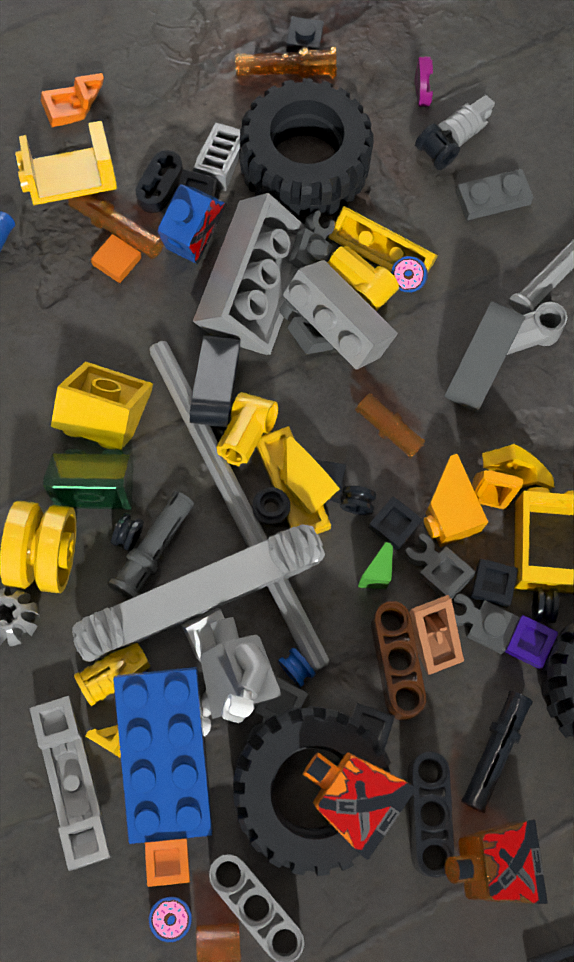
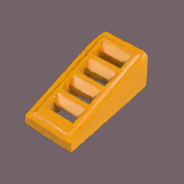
[472,470,523,510]

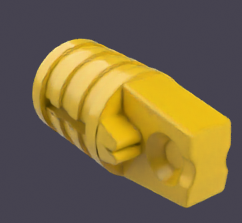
[74,643,150,706]

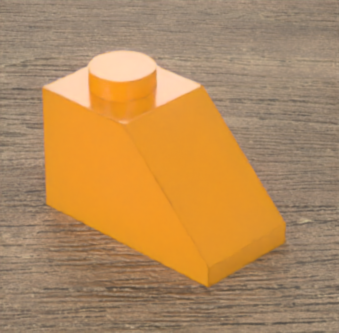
[424,454,488,547]

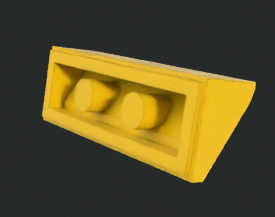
[328,206,438,272]

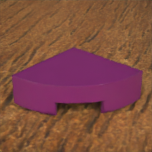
[414,57,433,107]

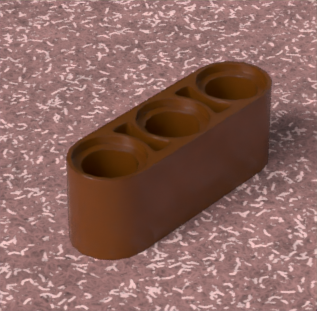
[371,601,426,721]

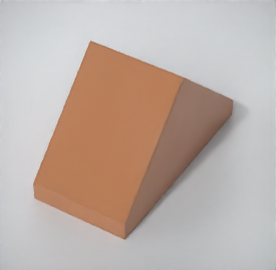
[409,595,464,675]

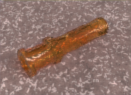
[236,46,336,79]

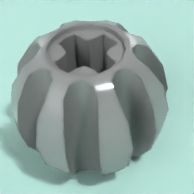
[0,587,40,646]

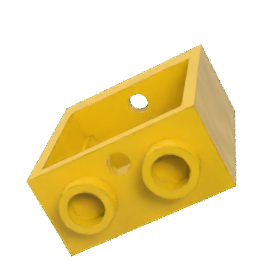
[514,487,574,594]

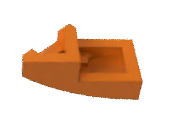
[41,73,104,127]

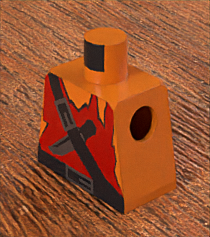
[303,752,416,860]

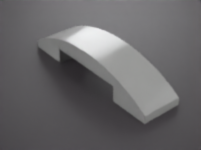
[29,696,111,871]

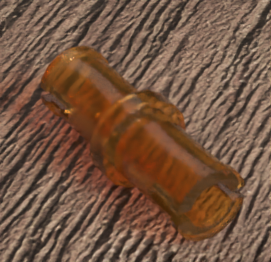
[355,393,426,459]

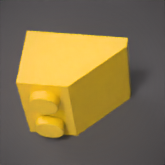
[51,361,153,450]

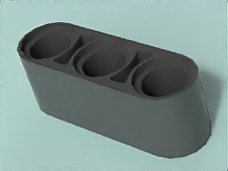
[444,301,526,413]

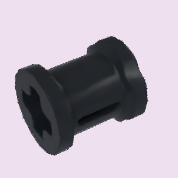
[415,123,460,170]

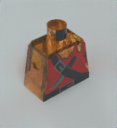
[445,820,548,904]

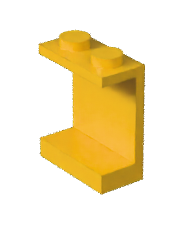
[15,121,117,205]

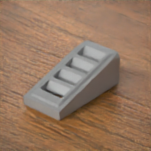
[193,123,240,191]

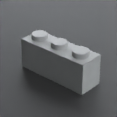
[283,260,398,370]

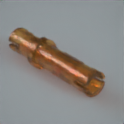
[68,194,164,259]

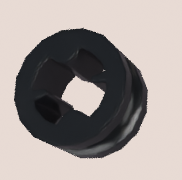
[340,486,377,515]
[111,513,144,552]
[531,587,559,623]

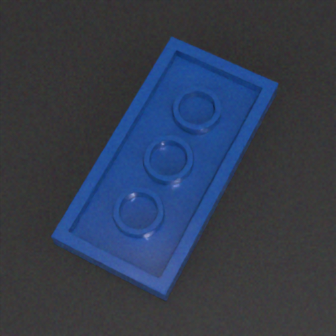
[113,667,213,844]

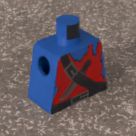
[158,184,227,265]

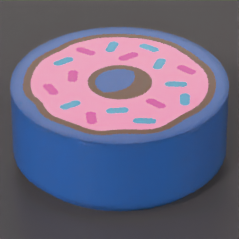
[391,256,428,292]
[149,896,192,942]

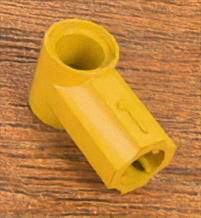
[327,245,399,311]
[216,392,278,466]

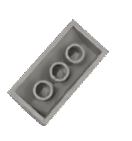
[193,193,306,355]

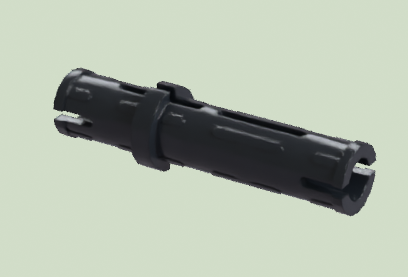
[461,691,533,813]

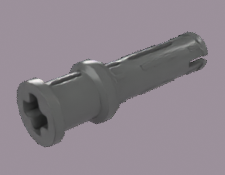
[107,491,194,600]

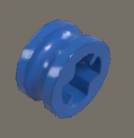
[278,648,316,688]

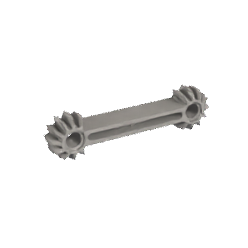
[72,524,325,662]

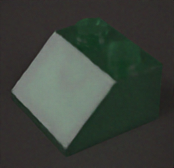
[43,449,134,510]

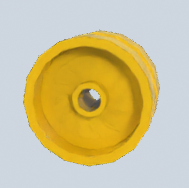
[0,501,77,594]

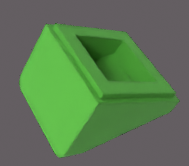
[358,542,393,589]

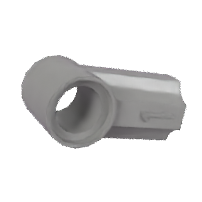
[507,302,568,355]

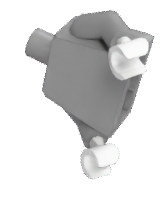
[200,617,282,736]

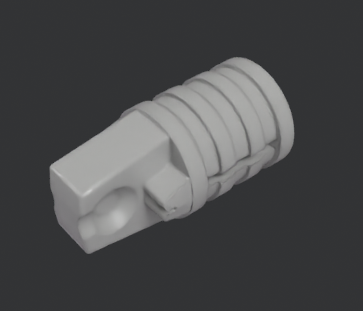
[438,95,495,147]

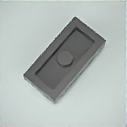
[456,169,534,221]

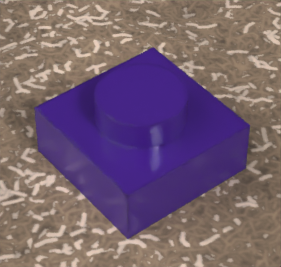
[505,615,558,669]

